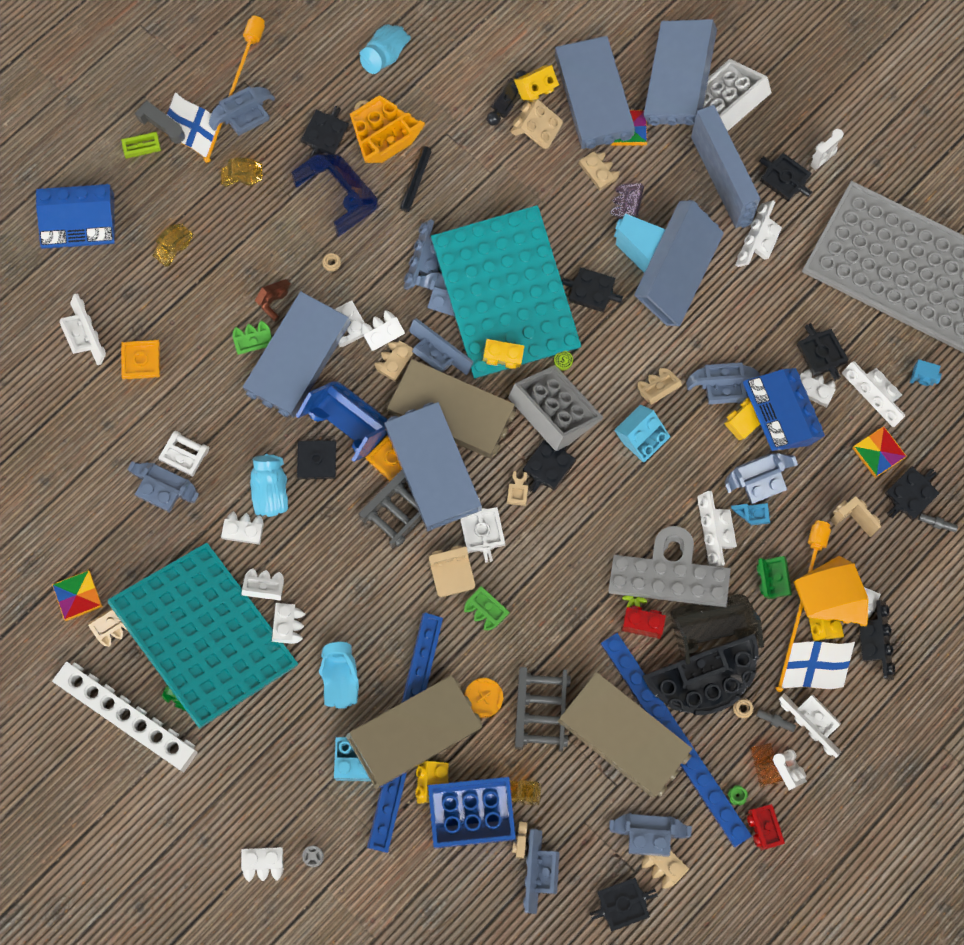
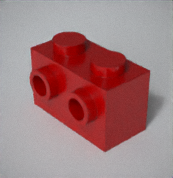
[622,606,666,639]

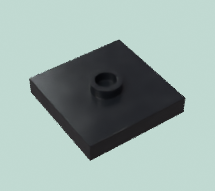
[297,441,336,480]

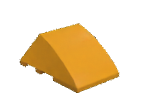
[350,95,425,163]
[794,556,869,626]

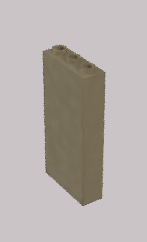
[387,359,517,459]
[557,672,693,798]
[346,675,482,790]

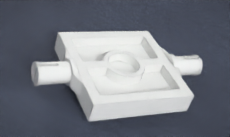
[460,498,505,563]

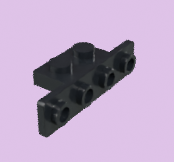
[859,600,896,680]

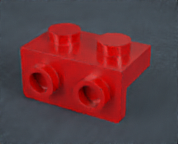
[747,804,785,851]

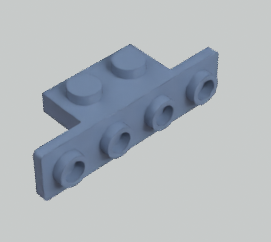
[404,219,439,290]
[409,318,474,375]
[523,829,560,914]

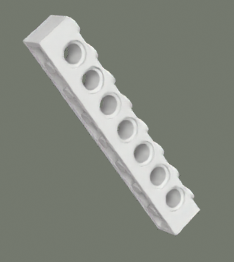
[52,661,198,773]

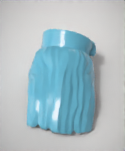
[359,24,411,74]
[250,454,288,517]
[319,642,359,709]

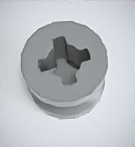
[302,846,324,867]

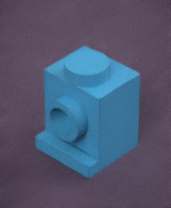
[910,359,942,386]

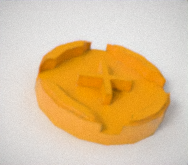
[464,678,503,718]

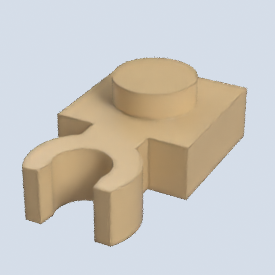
[507,471,528,506]
[512,822,527,859]

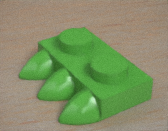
[232,320,272,355]
[464,586,510,631]

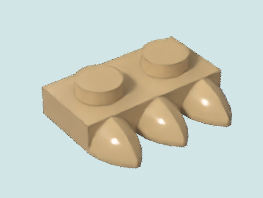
[579,152,620,191]
[374,341,415,382]
[638,368,682,405]
[88,608,128,647]
[642,850,690,888]

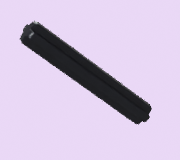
[400,146,431,212]

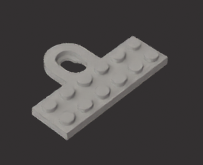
[608,526,731,607]

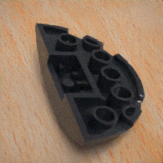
[643,634,759,715]

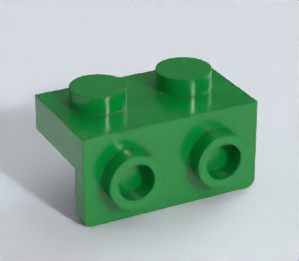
[757,556,792,599]

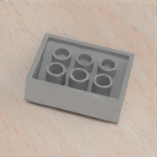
[508,365,603,451]

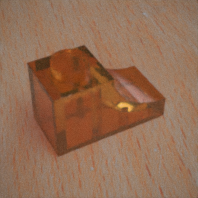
[750,743,784,788]

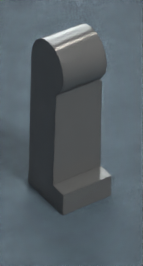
[135,100,185,144]

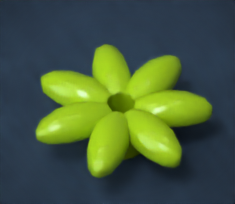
[622,595,647,608]

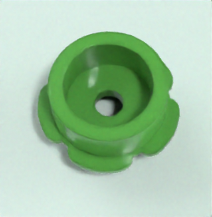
[728,785,748,805]

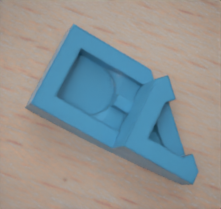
[731,503,770,525]

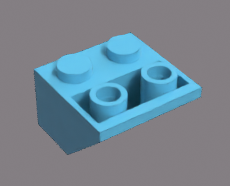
[614,405,670,462]
[334,737,371,781]

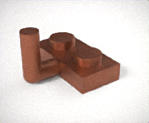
[255,279,291,322]

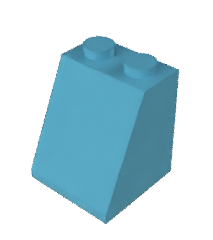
[614,213,666,273]

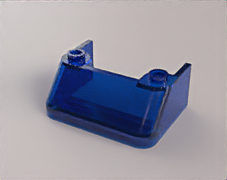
[291,154,378,237]

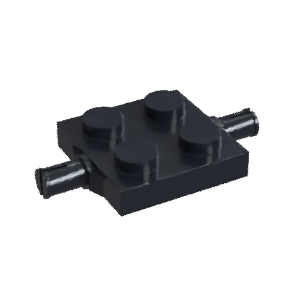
[301,106,349,161]
[759,153,813,202]
[562,267,623,312]
[797,323,849,381]
[523,440,576,493]
[885,466,940,520]
[589,877,658,932]

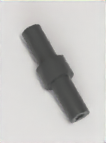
[918,513,958,533]
[756,709,796,732]

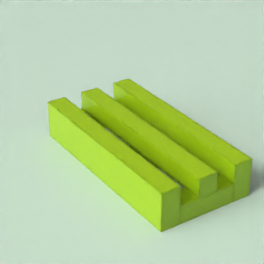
[121,132,161,159]

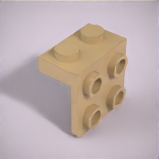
[510,99,563,149]
[831,497,881,537]
[429,546,475,597]

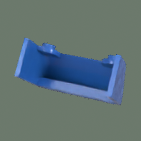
[296,381,388,462]

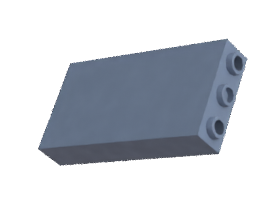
[644,19,717,126]
[555,36,635,149]
[691,105,760,229]
[634,200,724,326]
[243,291,351,418]
[384,402,482,532]

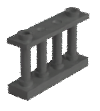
[359,470,422,549]
[515,667,571,752]

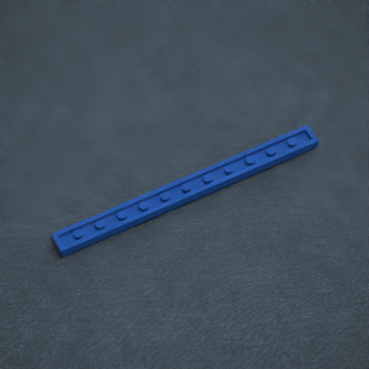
[367,613,443,853]
[600,633,752,848]

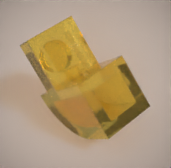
[221,158,262,187]
[153,224,194,267]
[510,780,542,805]

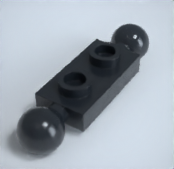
[487,70,527,126]

